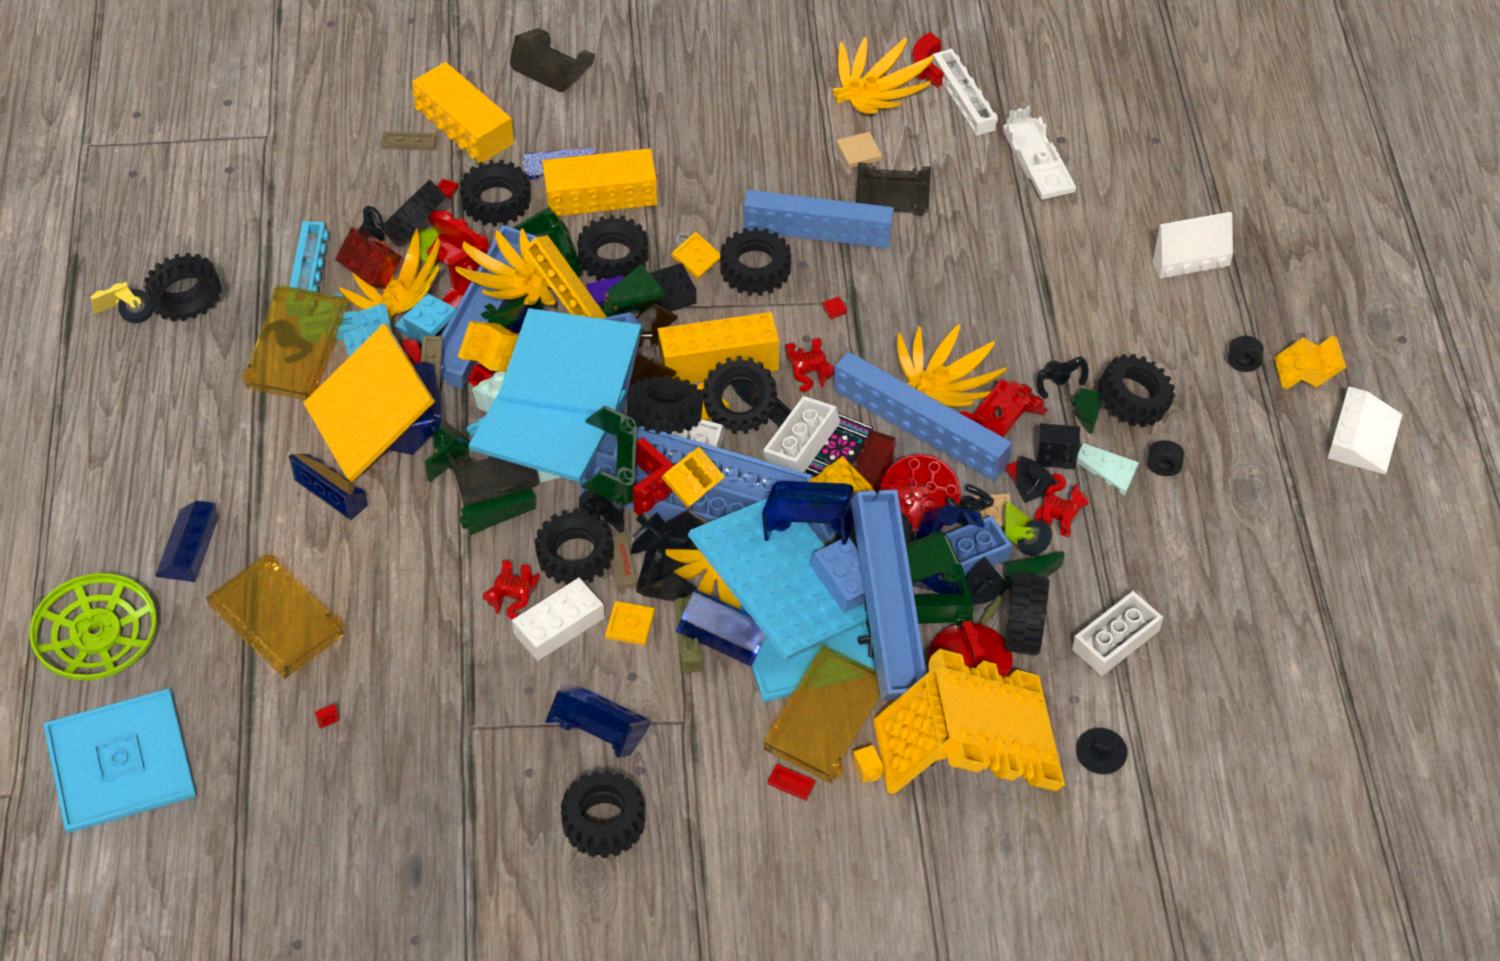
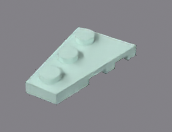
[1077,443,1139,496]

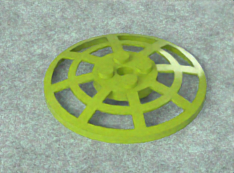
[29,573,157,681]

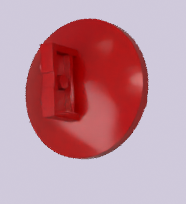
[426,210,491,267]
[880,453,961,534]
[928,621,1012,679]

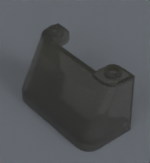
[510,28,595,92]
[855,162,931,216]

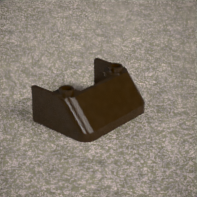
[628,302,677,389]

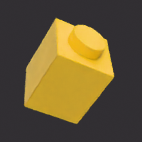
[852,745,883,783]

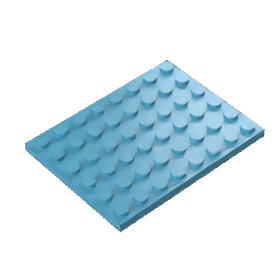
[688,492,869,661]

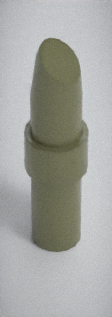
[979,595,1004,625]

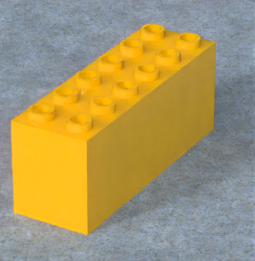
[412,61,514,163]
[542,148,658,216]
[658,312,779,383]

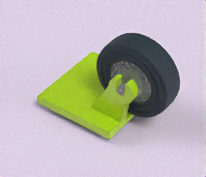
[1005,502,1052,556]

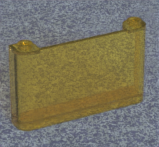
[242,285,347,400]
[206,554,343,679]
[764,645,880,784]

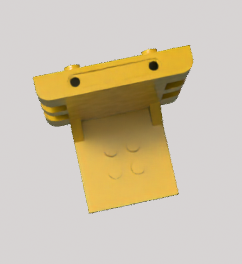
[873,649,1065,794]

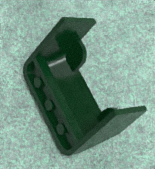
[582,406,638,506]
[414,408,470,482]
[906,532,969,597]

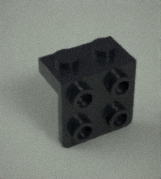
[579,491,625,534]

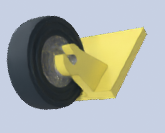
[90,282,153,323]

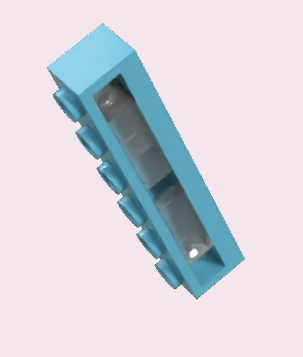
[286,221,329,318]

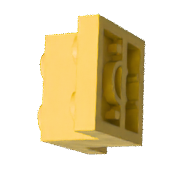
[458,321,519,372]
[1274,335,1346,390]
[661,447,725,508]

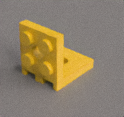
[805,456,874,510]

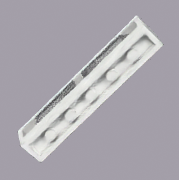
[932,49,998,136]

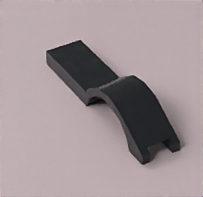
[731,381,792,428]

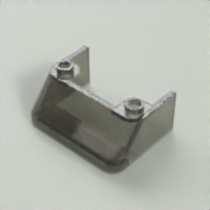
[446,452,540,504]

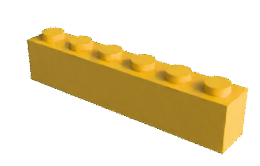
[524,235,606,319]

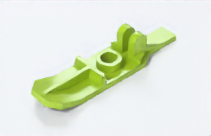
[420,228,438,274]

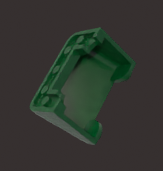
[513,207,583,278]
[600,264,665,317]

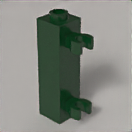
[481,294,545,331]
[459,478,536,535]
[914,594,973,628]

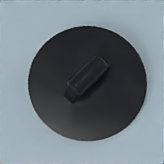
[1076,728,1128,774]

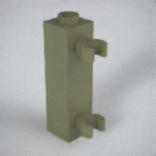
[675,597,703,673]

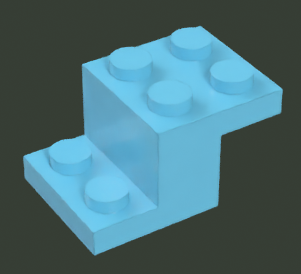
[394,293,457,344]
[343,304,392,358]

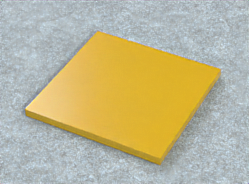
[303,323,435,482]

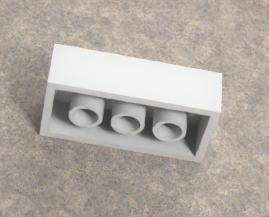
[763,396,840,472]
[512,578,605,661]
[1072,591,1163,676]

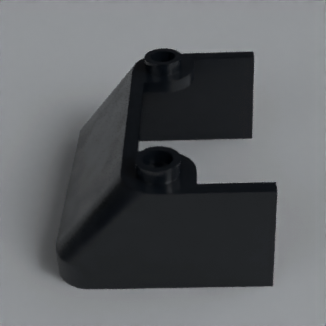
[636,509,708,602]

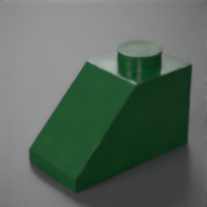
[1072,388,1102,434]

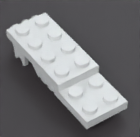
[1003,106,1076,200]

